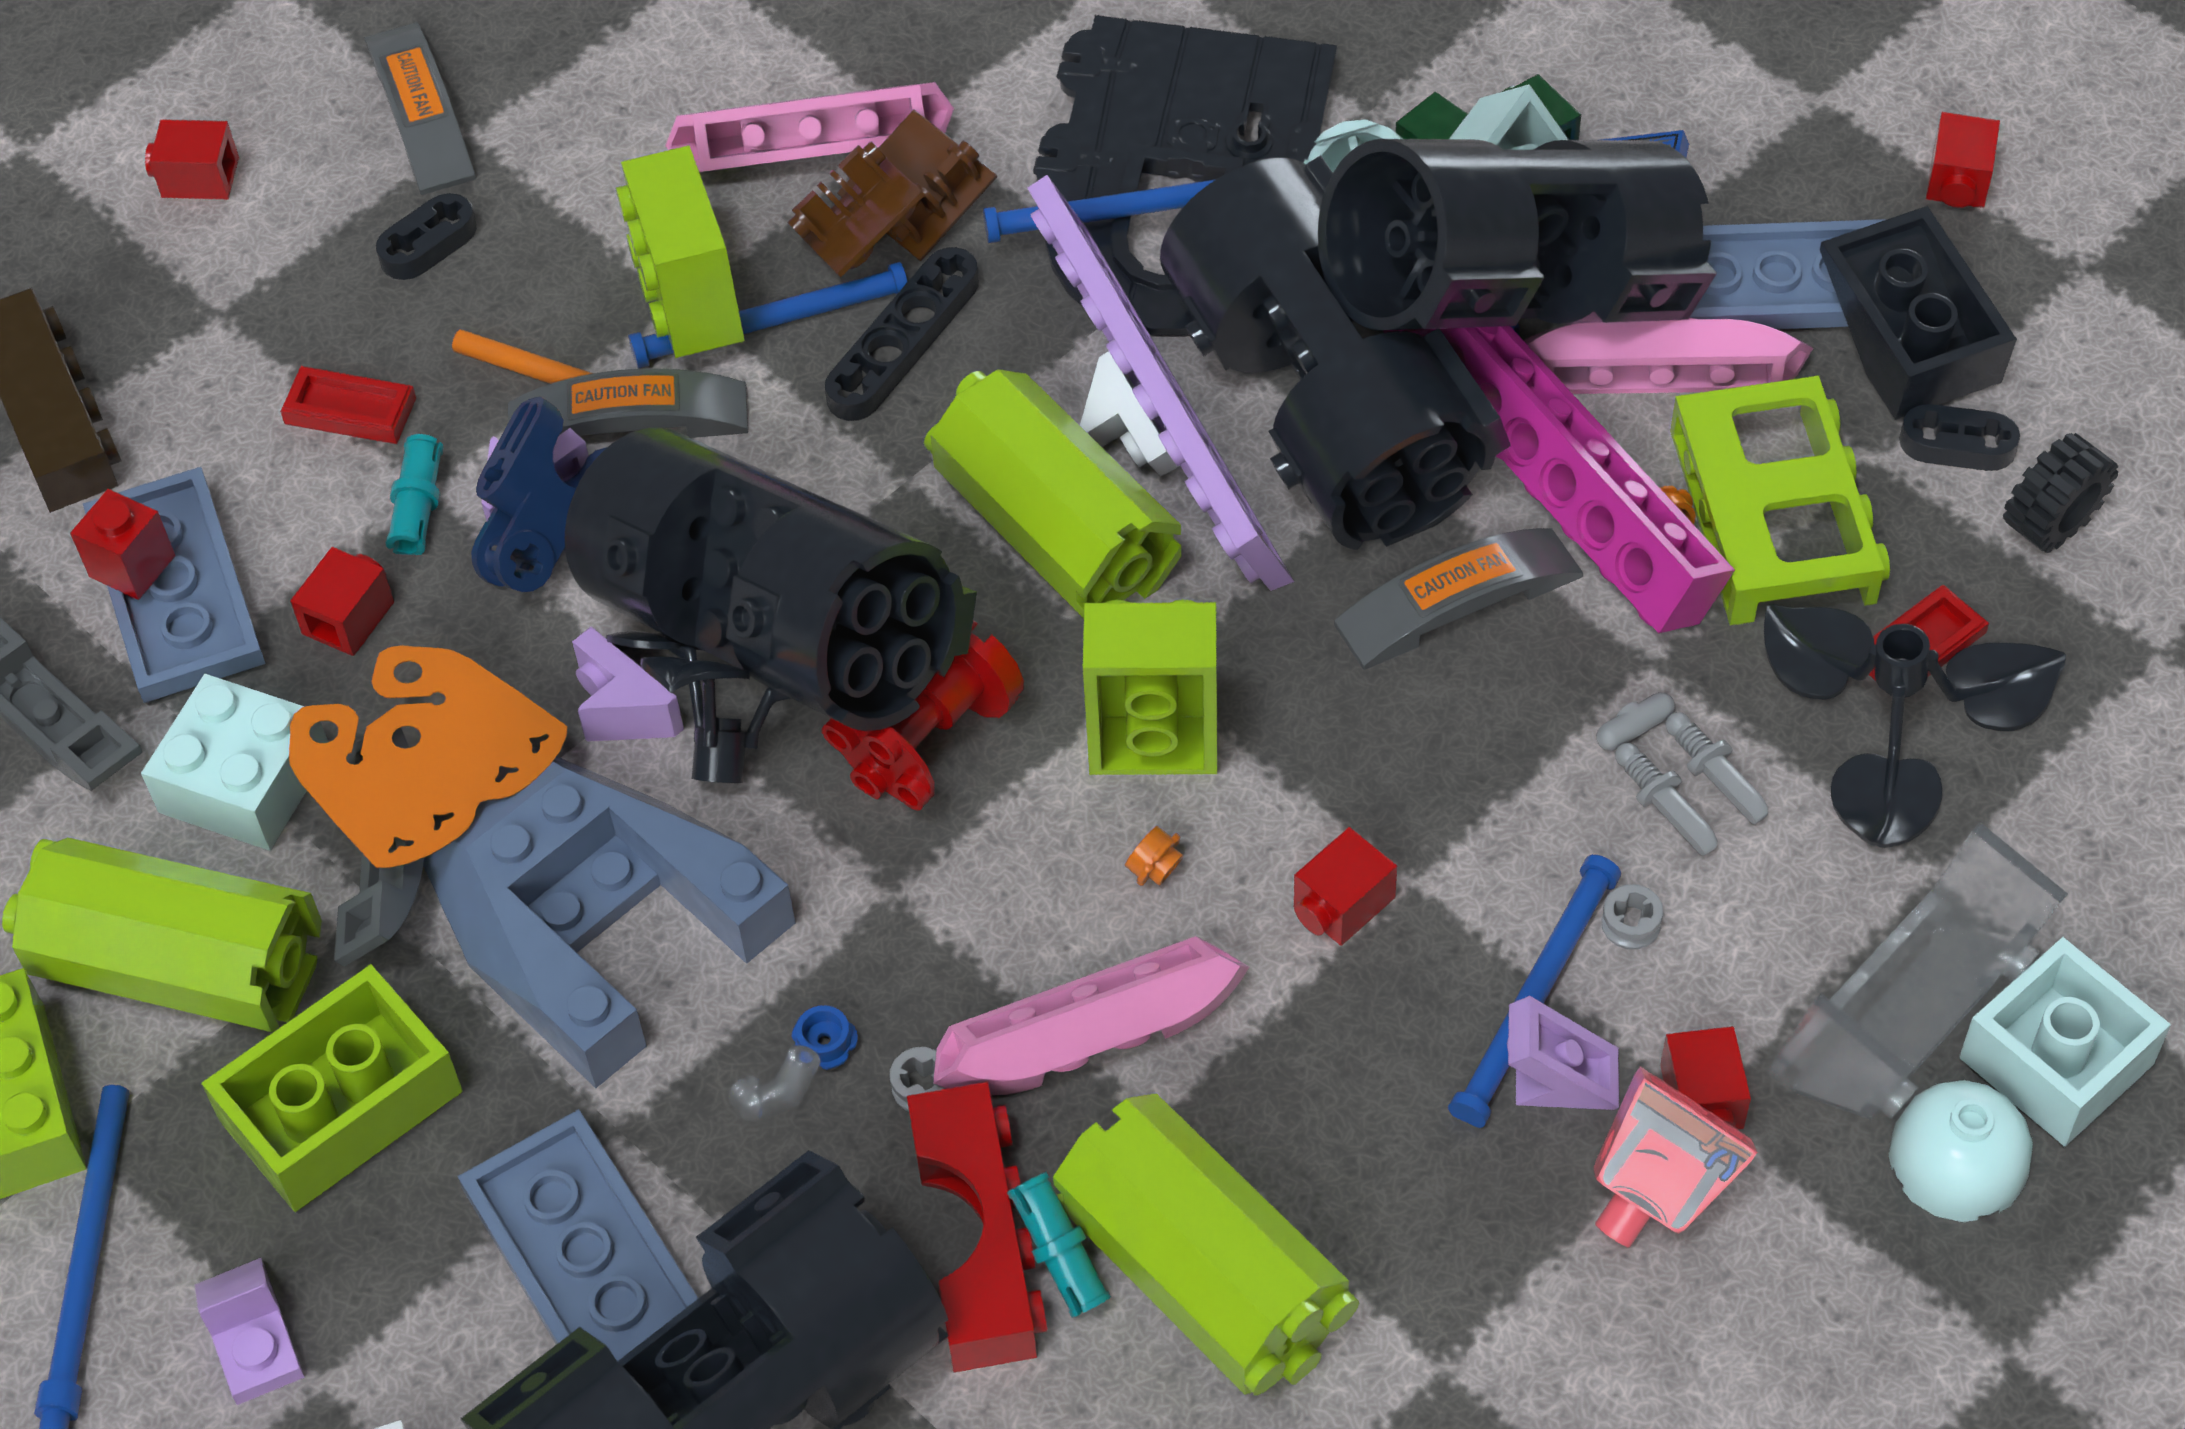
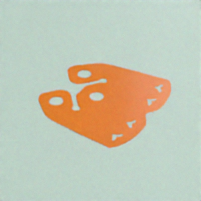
[289,645,567,868]

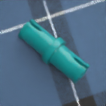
[386,434,444,555]
[1007,1171,1111,1318]

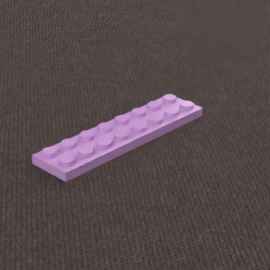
[1027,175,1294,591]

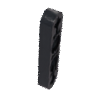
[825,247,978,421]

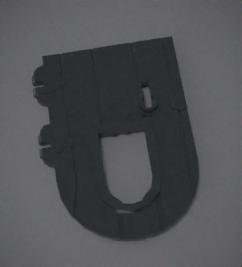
[1033,15,1337,336]

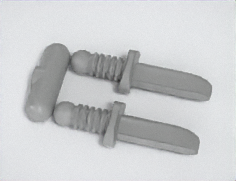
[1596,692,1768,856]

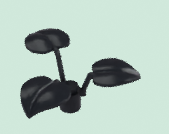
[1764,604,2066,848]
[606,631,791,784]

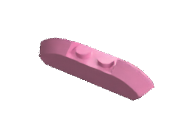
[666,82,954,172]
[1524,318,1813,394]
[933,936,1249,1095]

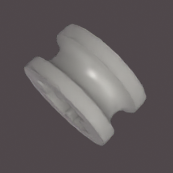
[1601,884,1663,949]
[890,1047,947,1111]

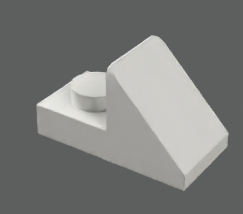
[1080,351,1180,476]

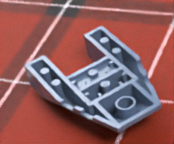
[423,746,795,1088]

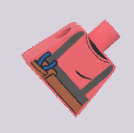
[1593,1066,1758,1248]

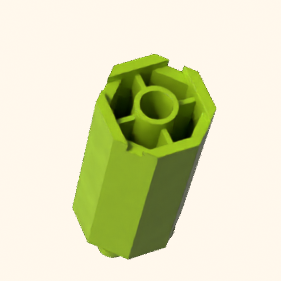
[924,369,1182,619]
[2,837,322,1032]
[1053,1093,1359,1396]

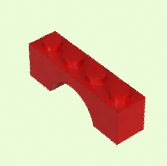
[907,1082,1047,1373]

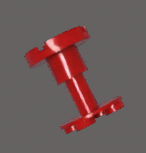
[822,620,1024,811]

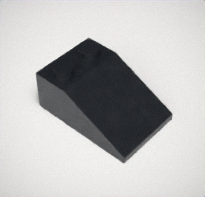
[1819,206,2017,420]

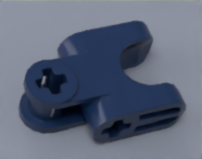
[471,396,606,592]

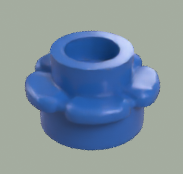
[792,1005,858,1070]

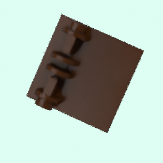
[837,109,998,262]
[787,141,925,277]

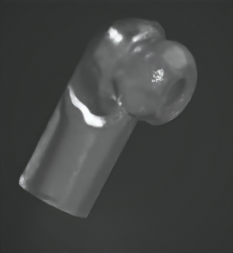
[729,1045,821,1123]

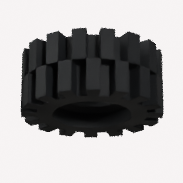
[2003,433,2119,553]

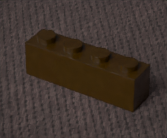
[0,288,122,513]

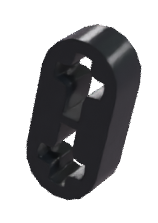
[376,193,477,280]
[1899,404,2020,471]

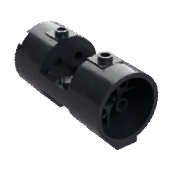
[1318,139,1717,330]
[1160,155,1511,550]
[565,428,977,731]
[460,1150,949,1429]

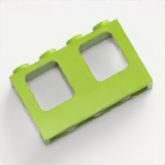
[1670,376,1890,625]

